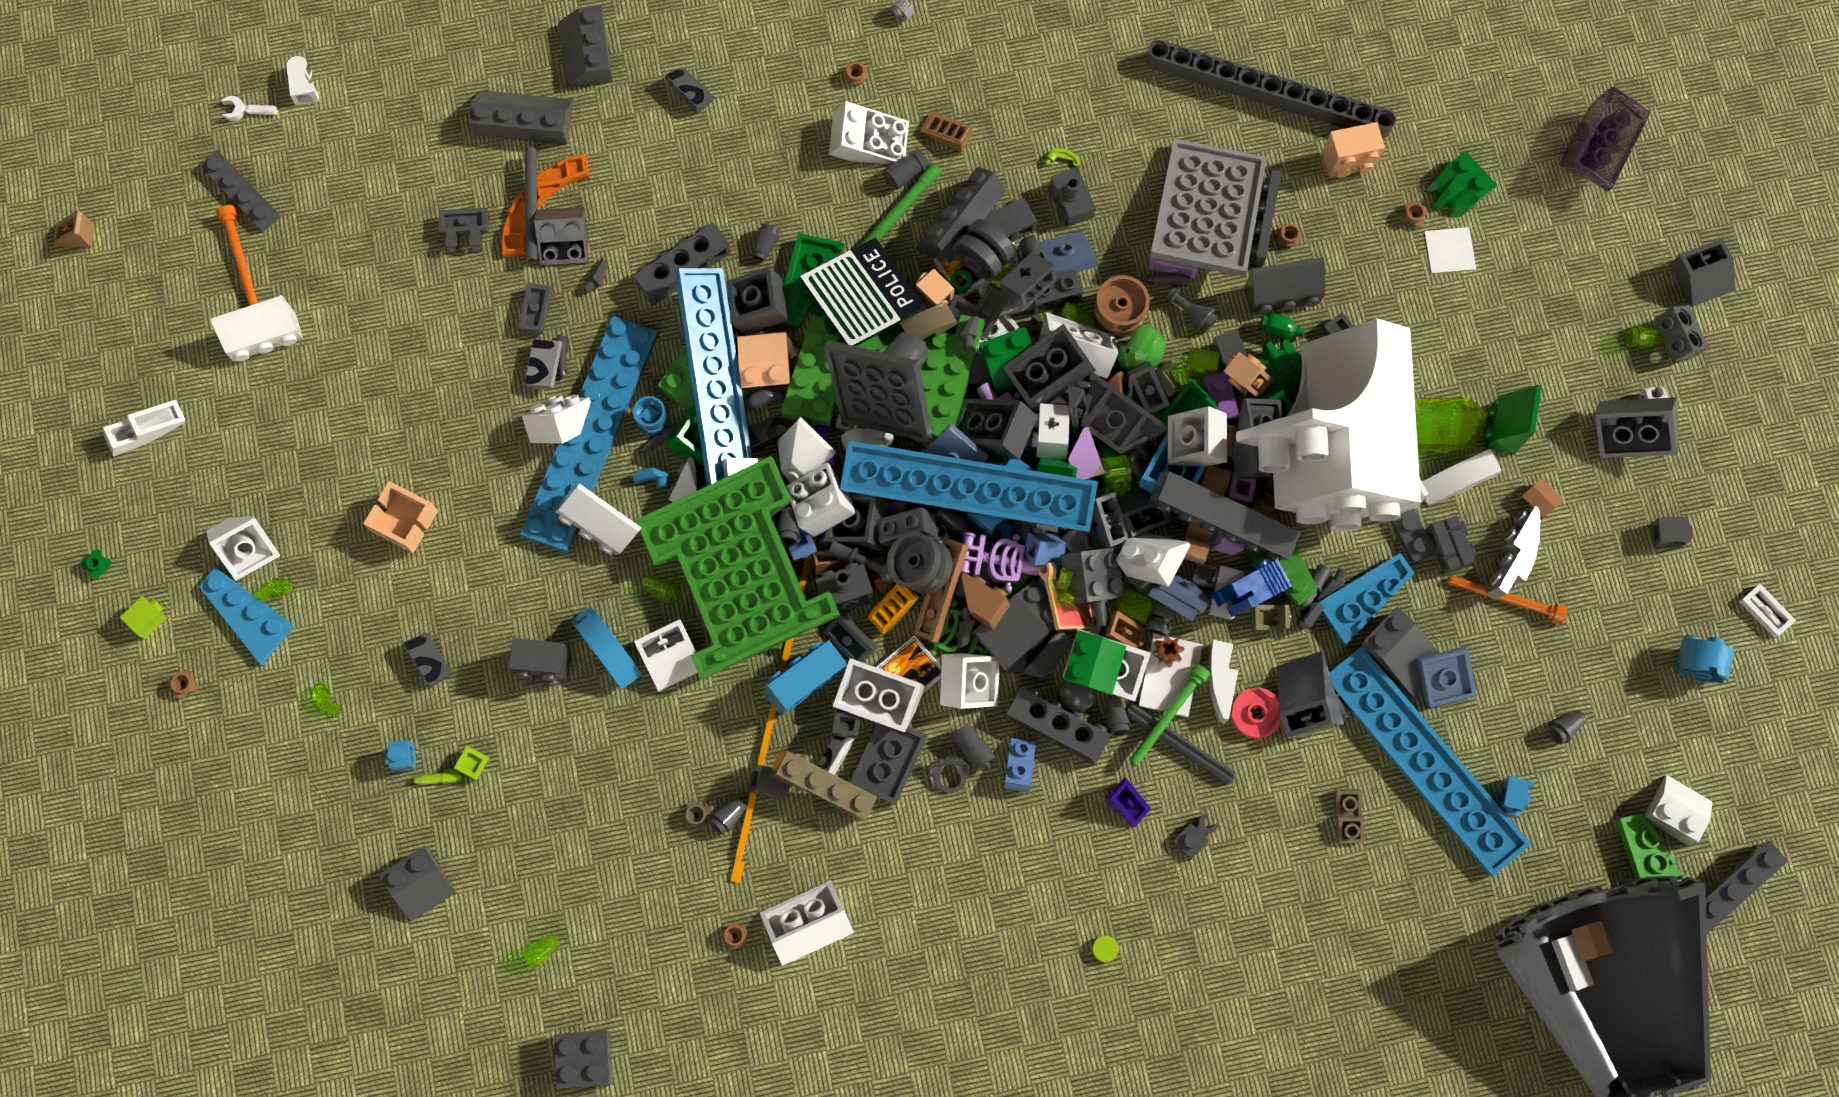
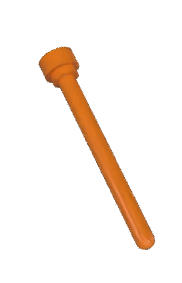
[215,205,258,306]
[1447,576,1568,625]

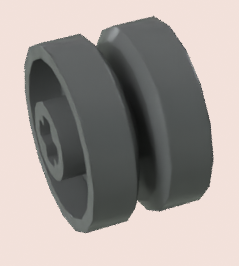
[952,219,1015,281]
[887,532,953,594]

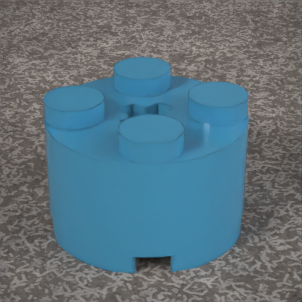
[1675,635,1734,683]

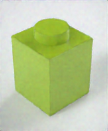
[120,596,167,639]

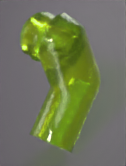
[1056,568,1075,607]
[255,578,293,602]
[312,682,342,718]

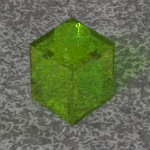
[1181,347,1220,381]
[1113,589,1154,627]

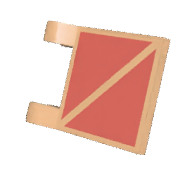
[1038,562,1096,630]

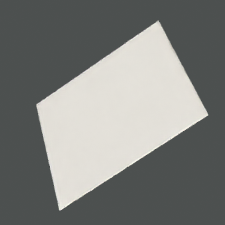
[1425,227,1476,273]

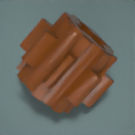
[1152,635,1185,668]

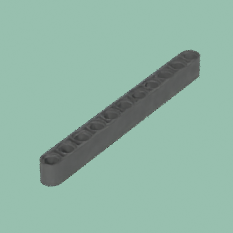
[1146,40,1396,139]

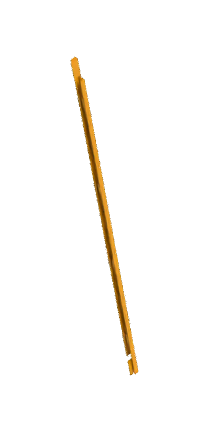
[730,535,817,883]

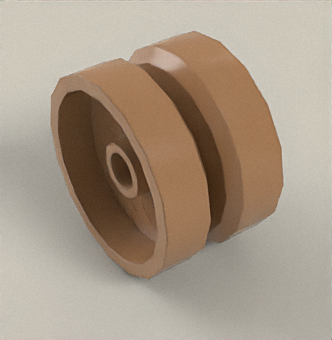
[1094,275,1150,337]

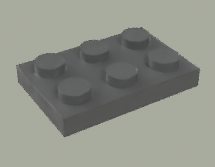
[850,723,928,806]

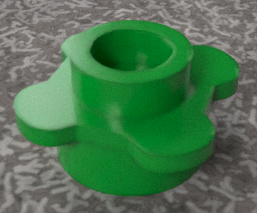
[80,549,111,579]

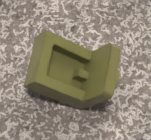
[1155,358,1183,397]
[1251,604,1292,631]

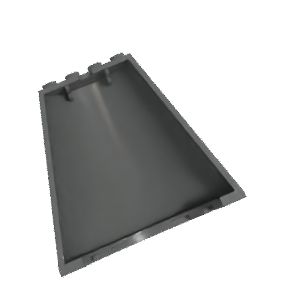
[1493,876,1711,1097]

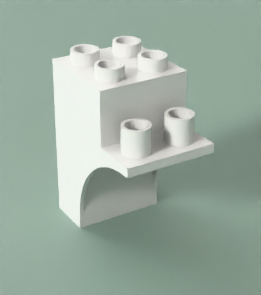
[1236,318,1421,531]

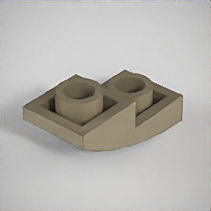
[900,303,958,340]
[1334,789,1364,843]

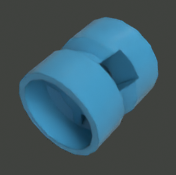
[633,396,668,437]

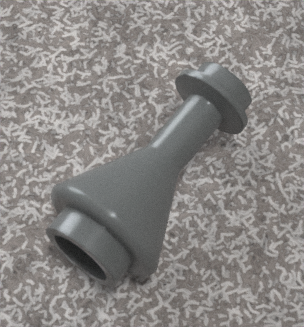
[1165,288,1218,333]

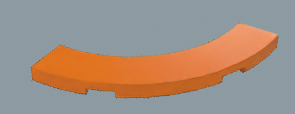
[501,154,590,258]

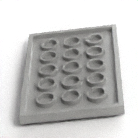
[1150,138,1267,277]

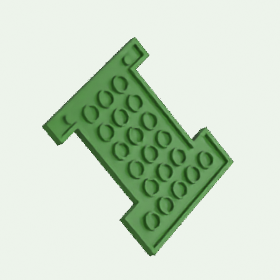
[781,312,985,445]
[636,456,840,679]

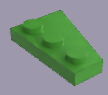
[1246,523,1317,606]
[1615,813,1687,882]

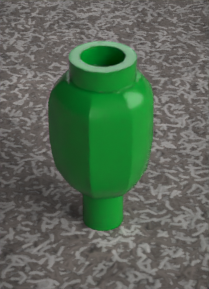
[1259,313,1305,339]

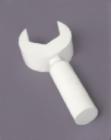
[222,96,277,122]

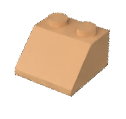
[737,332,791,388]

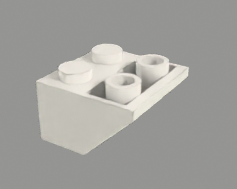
[522,395,591,444]
[786,463,855,537]
[634,619,698,691]

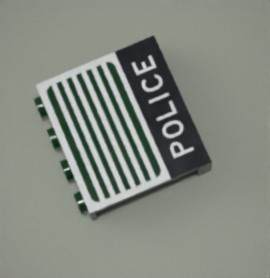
[799,237,926,346]

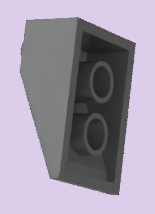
[1232,398,1283,479]
[956,399,1038,460]
[973,581,1057,671]
[1357,607,1439,700]

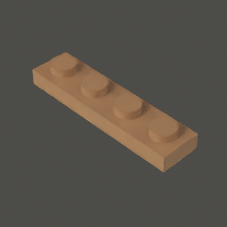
[913,538,969,642]

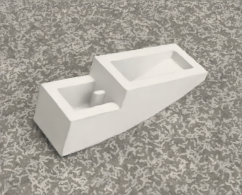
[103,400,186,457]
[1422,449,1502,507]
[1208,640,1238,724]

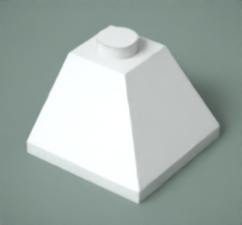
[778,417,836,483]
[206,516,280,581]

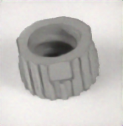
[891,0,914,22]

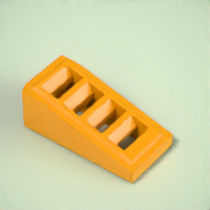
[867,583,919,634]

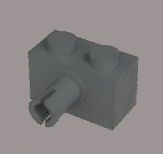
[1048,167,1096,227]

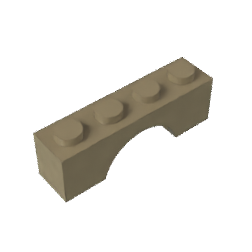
[769,751,877,820]

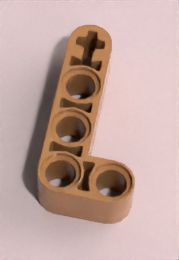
[1183,465,1232,565]

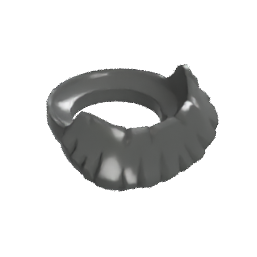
[928,757,971,793]

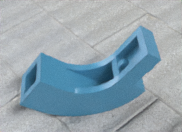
[571,606,643,689]

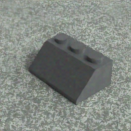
[558,5,613,88]
[1245,257,1325,314]
[1003,324,1096,413]
[1595,397,1679,458]

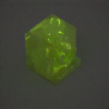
[1102,455,1131,496]

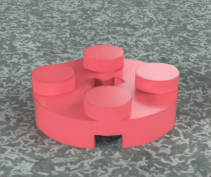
[1230,688,1282,740]

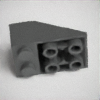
[1276,651,1344,739]

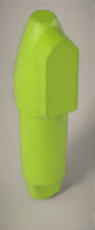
[413,769,462,785]

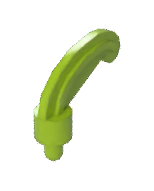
[1044,148,1080,167]

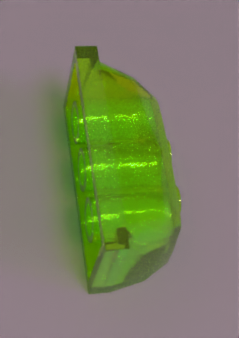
[1415,397,1486,454]

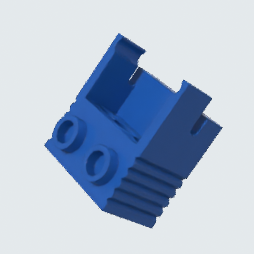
[1211,559,1292,617]

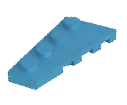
[1318,553,1414,646]
[199,567,295,666]

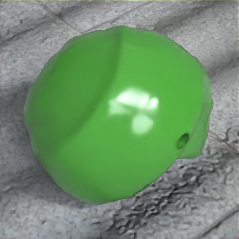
[1116,324,1166,371]

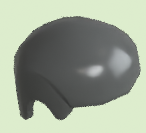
[1017,235,1043,262]
[1057,681,1097,713]

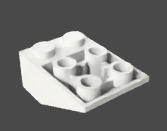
[829,101,909,165]

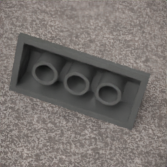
[468,90,574,144]
[916,167,1006,263]

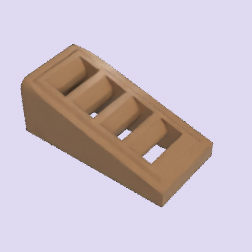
[920,111,973,153]

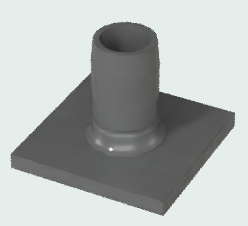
[824,332,933,443]

